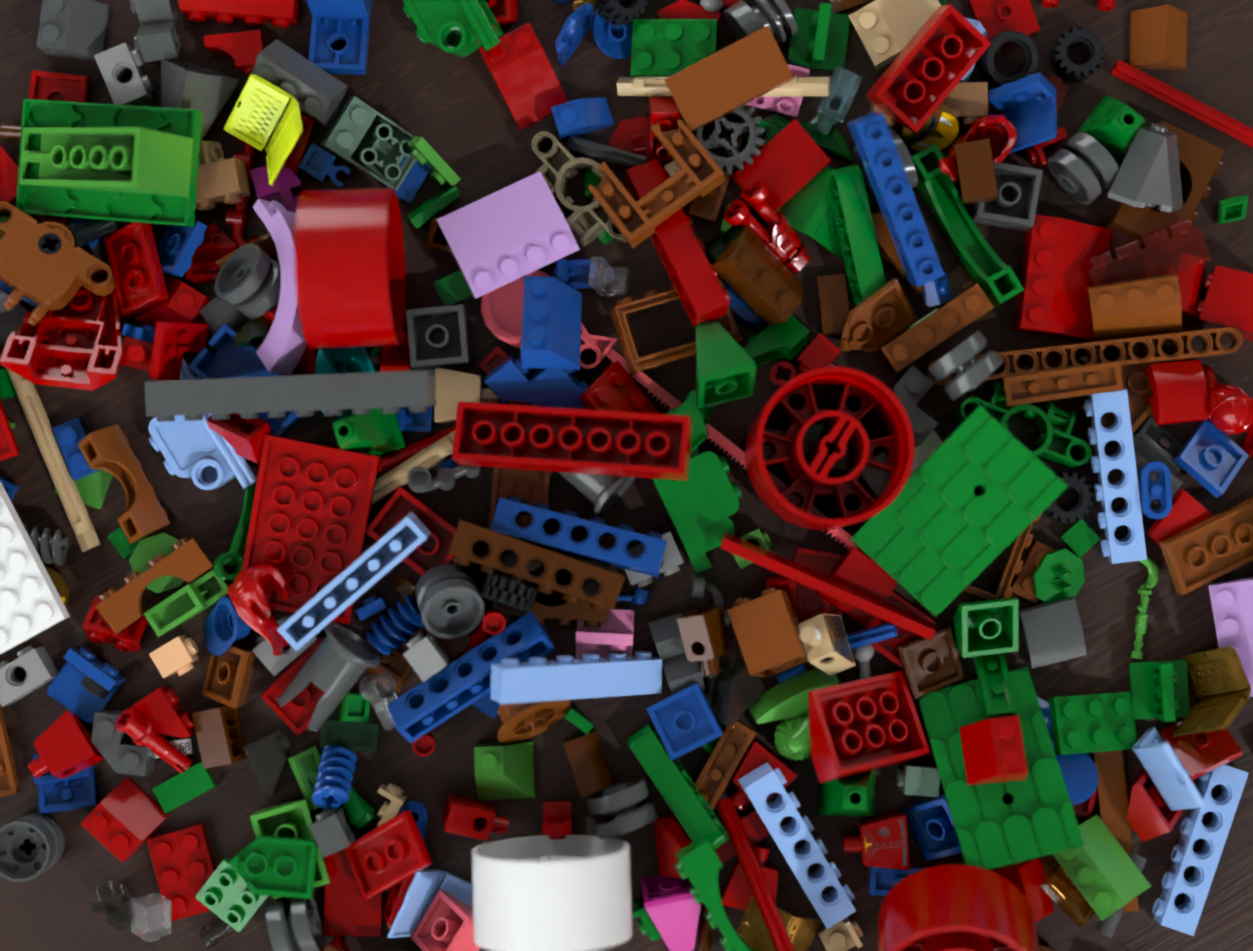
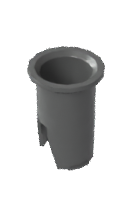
[558,472,636,517]
[276,621,381,732]

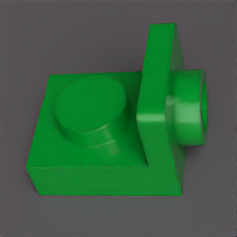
[632,899,661,942]

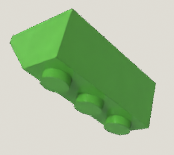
[250,799,330,900]
[1053,814,1151,921]

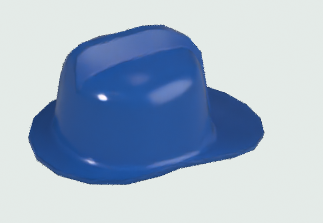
[204,597,251,656]

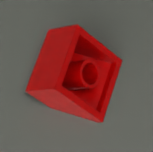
[959,715,1028,785]
[80,777,170,863]

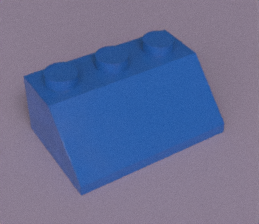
[521,276,582,370]

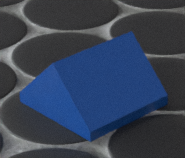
[902,790,962,861]

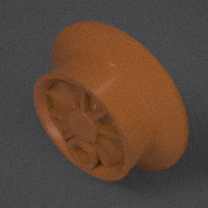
[497,700,571,744]

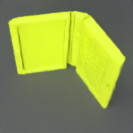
[223,74,302,186]

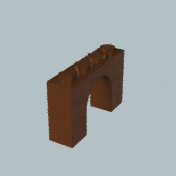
[1106,120,1225,256]
[493,551,611,628]

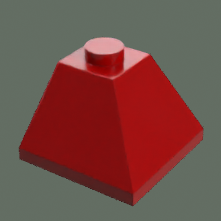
[134,272,213,327]
[1126,769,1184,842]

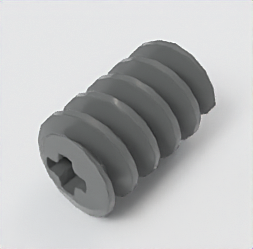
[23,525,69,566]

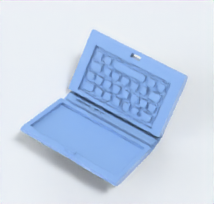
[1132,726,1206,811]
[388,869,473,938]

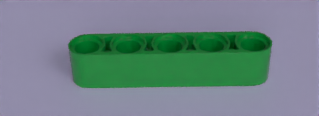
[826,164,886,306]
[627,722,729,850]

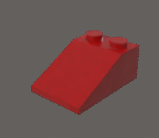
[479,23,568,131]

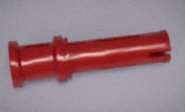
[115,708,192,773]

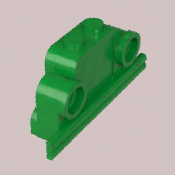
[403,0,504,57]
[652,447,742,574]

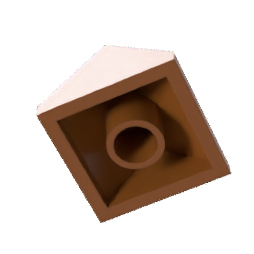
[1129,4,1187,70]
[202,643,256,708]

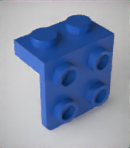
[989,72,1057,153]
[47,646,125,723]

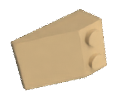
[849,0,941,70]

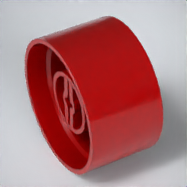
[295,188,406,349]
[745,367,915,531]
[878,864,1038,951]

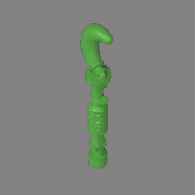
[1131,557,1160,659]

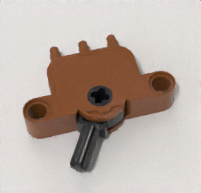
[0,201,118,326]

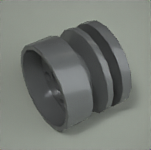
[724,0,798,43]
[0,813,65,882]

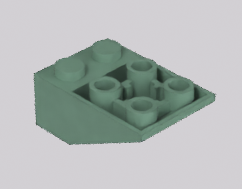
[320,96,416,192]

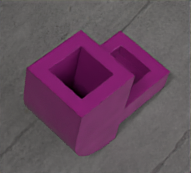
[250,165,306,213]

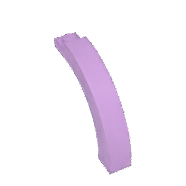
[253,199,307,375]

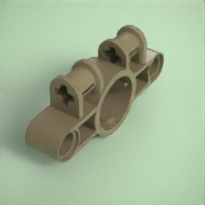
[531,131,627,246]

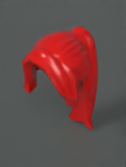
[938,115,1017,182]
[227,564,290,656]

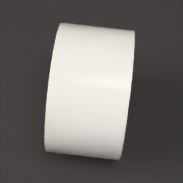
[471,834,632,951]

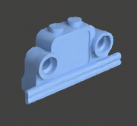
[148,357,257,490]

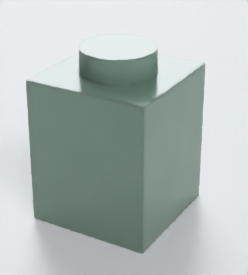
[896,762,940,797]

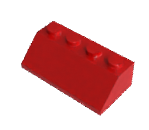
[865,4,991,133]

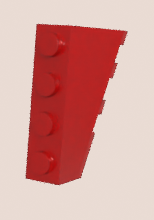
[178,0,300,29]

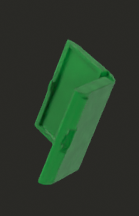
[778,167,875,260]

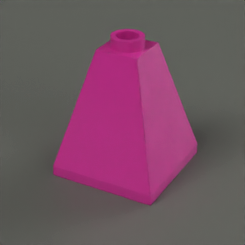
[640,874,701,951]

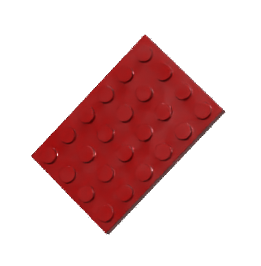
[242,434,380,624]

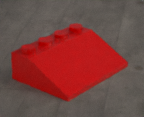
[1013,215,1112,341]
[808,670,930,783]

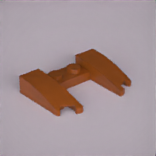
[588,119,725,249]

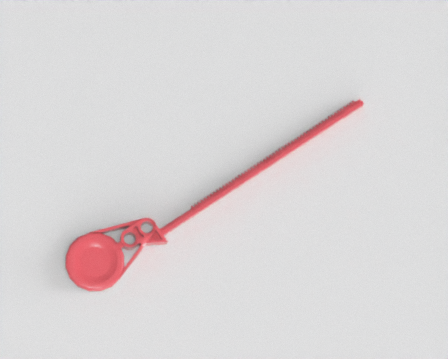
[480,269,873,561]

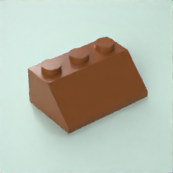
[1087,273,1182,342]

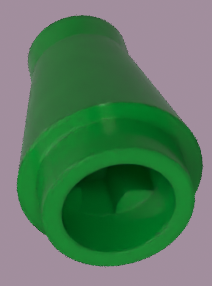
[343,786,377,830]

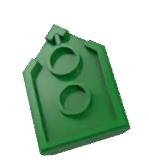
[228,835,318,899]

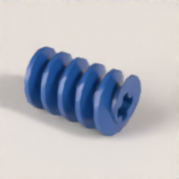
[365,593,424,655]
[312,745,357,810]

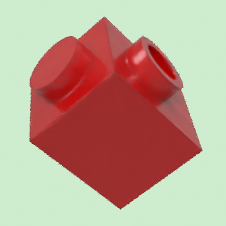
[795,333,841,373]

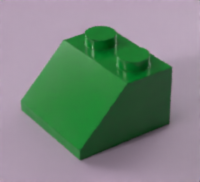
[953,597,1019,658]

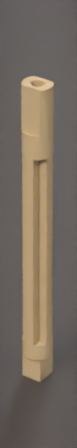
[616,76,831,97]
[5,367,101,552]
[371,430,455,506]

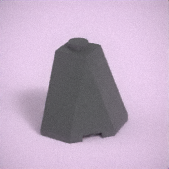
[161,59,239,140]
[1107,123,1183,213]

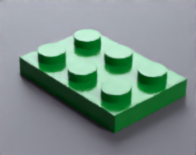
[630,19,719,77]
[1048,692,1137,756]

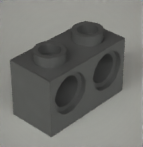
[310,806,359,858]

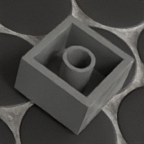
[971,162,1043,232]
[406,304,471,370]

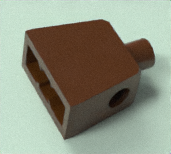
[677,605,728,676]

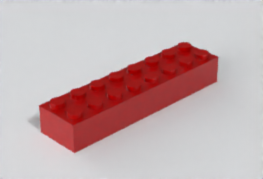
[452,401,693,481]

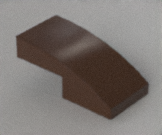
[816,273,849,336]

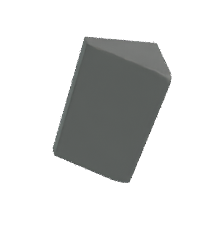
[1132,416,1184,477]

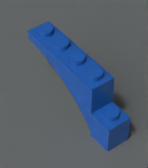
[484,355,589,410]

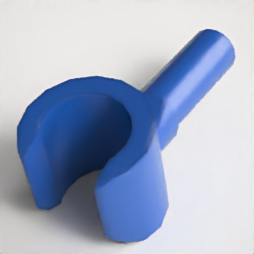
[617,587,650,605]

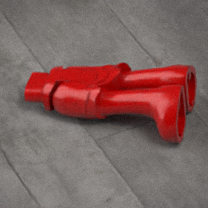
[724,180,810,274]

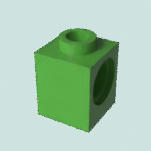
[732,528,773,569]

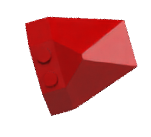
[0,278,123,391]

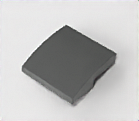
[1019,596,1087,669]

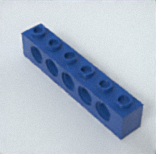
[847,111,944,287]
[490,496,667,578]
[387,611,556,743]

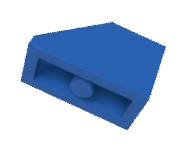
[551,97,614,141]

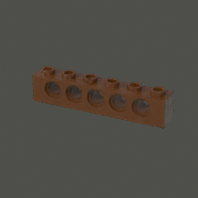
[448,520,625,614]

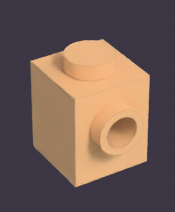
[149,635,199,678]

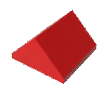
[990,857,1054,922]

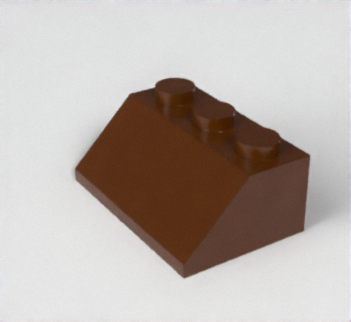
[711,225,804,326]

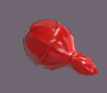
[1202,364,1253,435]

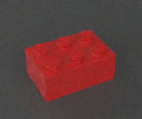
[366,486,457,576]

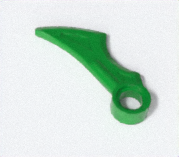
[743,114,853,161]
[213,482,257,581]

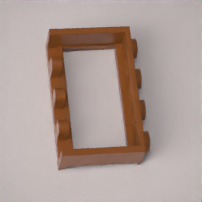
[610,276,743,376]
[963,488,1042,600]

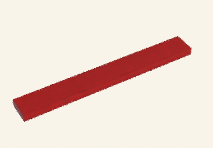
[720,531,936,640]

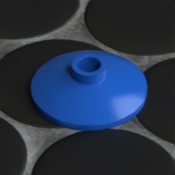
[592,2,638,59]

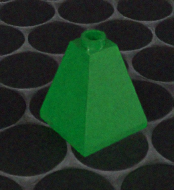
[1074,94,1148,168]
[695,321,756,409]
[332,408,406,456]
[818,769,876,817]

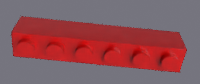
[624,159,730,327]

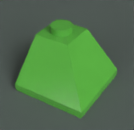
[474,741,535,800]

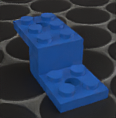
[306,0,372,75]

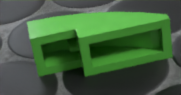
[143,565,234,637]
[748,668,839,724]

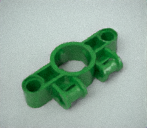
[954,380,1092,468]

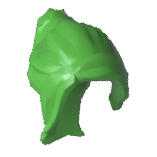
[774,715,811,761]

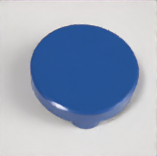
[1054,750,1098,806]

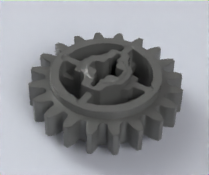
[687,104,765,176]

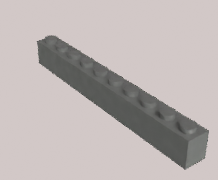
[144,370,436,422]

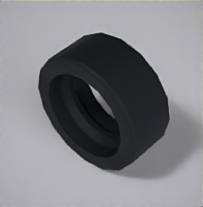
[981,31,1039,85]

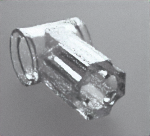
[359,673,397,730]

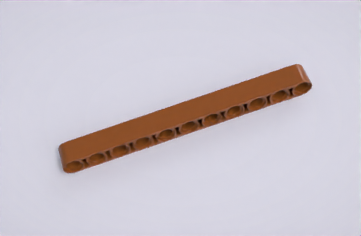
[924,327,1242,386]

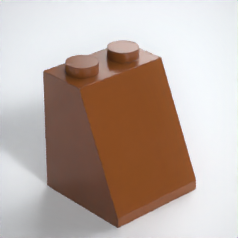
[727,587,809,678]

